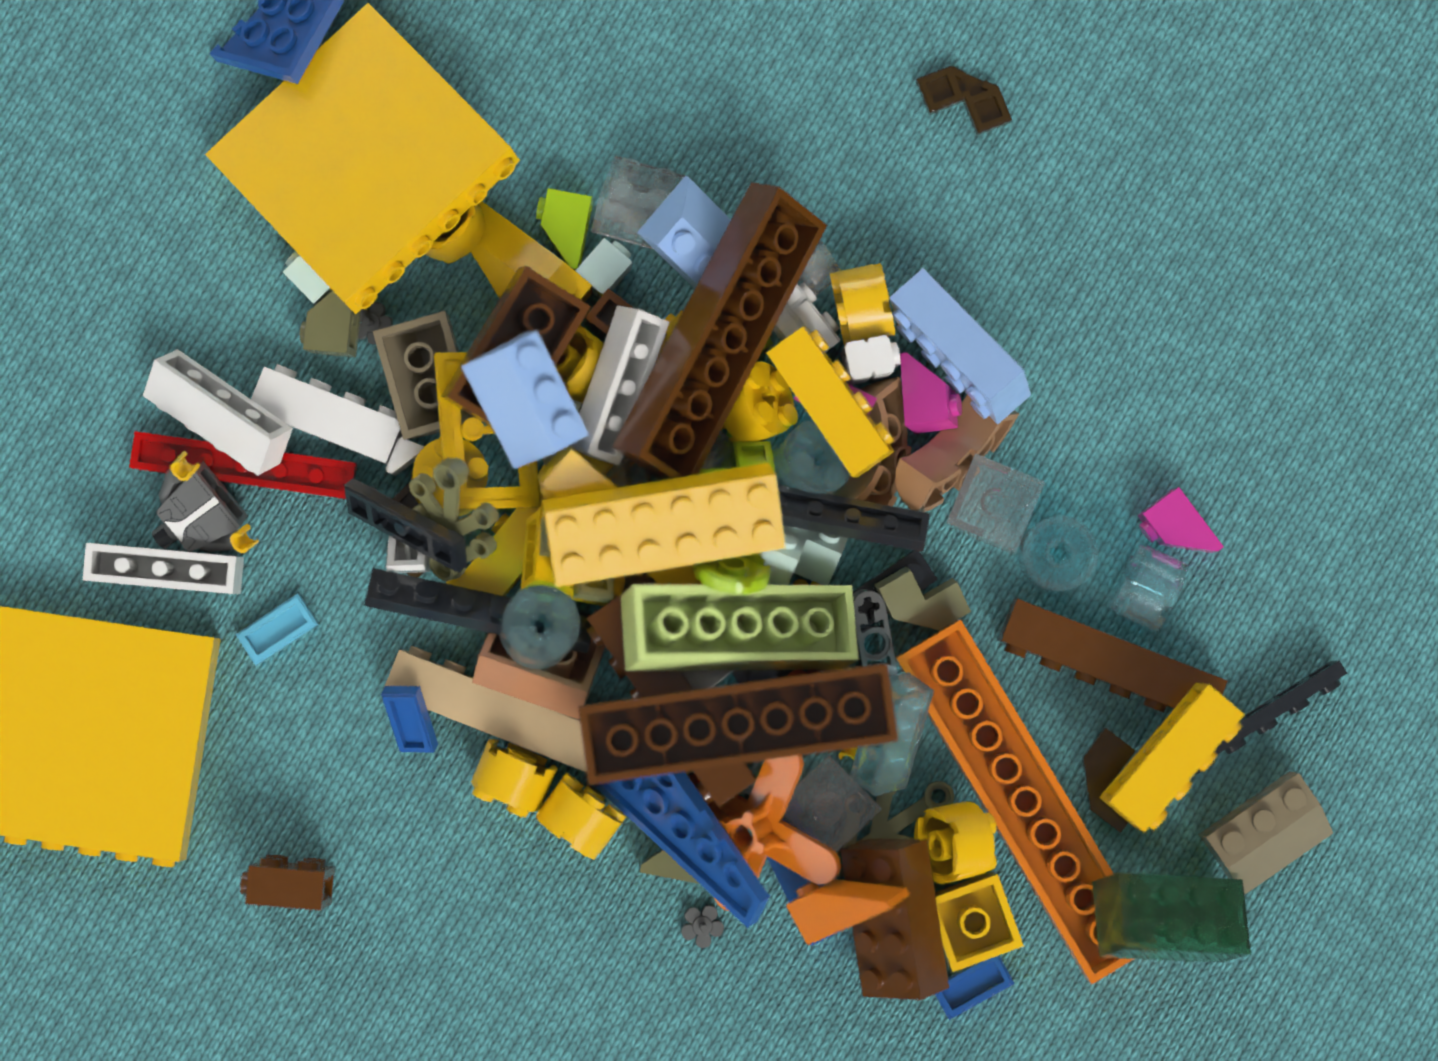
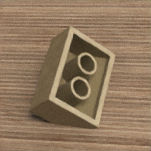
[372,311,475,440]
[1198,771,1333,896]

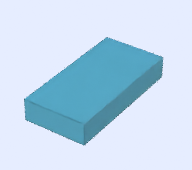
[235,593,320,666]

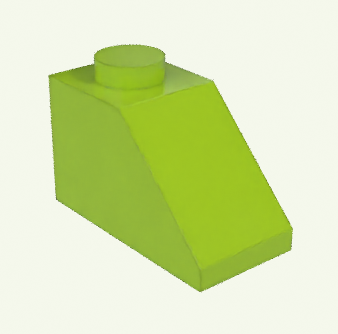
[536,188,593,270]

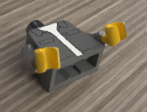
[152,451,259,553]

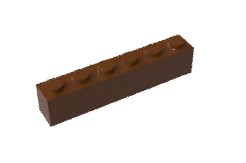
[586,593,756,807]
[998,599,1228,713]

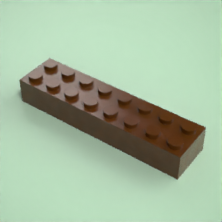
[612,182,827,480]
[578,663,899,785]

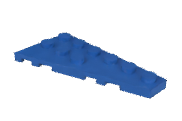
[209,0,344,84]
[593,698,770,928]

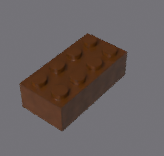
[441,266,591,428]
[840,838,949,1000]

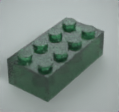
[1092,872,1251,963]

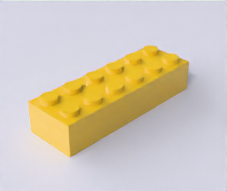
[541,463,785,587]

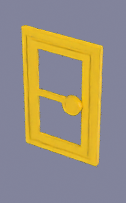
[434,352,541,510]

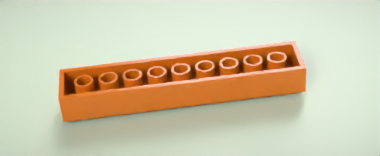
[895,620,1157,984]

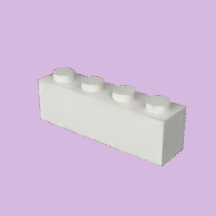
[571,306,669,465]
[143,349,293,475]
[251,364,402,464]
[83,543,244,594]

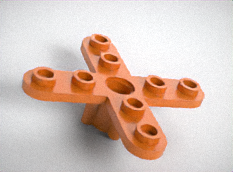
[688,755,841,912]

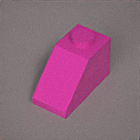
[900,352,962,434]
[1137,487,1224,553]

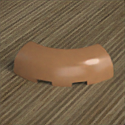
[833,377,912,506]
[895,394,1019,512]

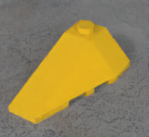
[470,201,592,302]

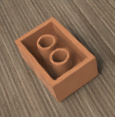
[472,632,606,719]

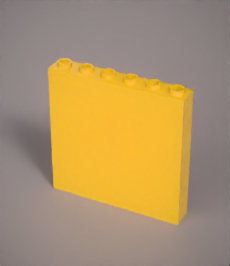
[205,3,520,314]
[0,606,221,867]

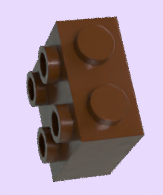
[240,854,335,911]

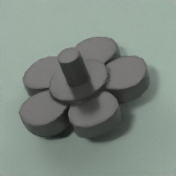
[358,302,393,345]
[681,905,724,948]

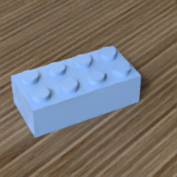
[889,268,1031,425]

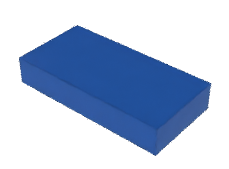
[381,686,438,753]
[935,955,1014,1020]

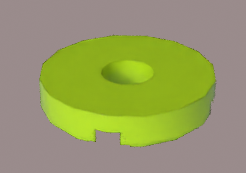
[693,553,771,595]

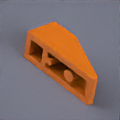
[786,879,910,945]

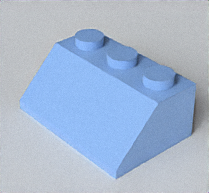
[637,176,731,289]
[461,331,589,469]

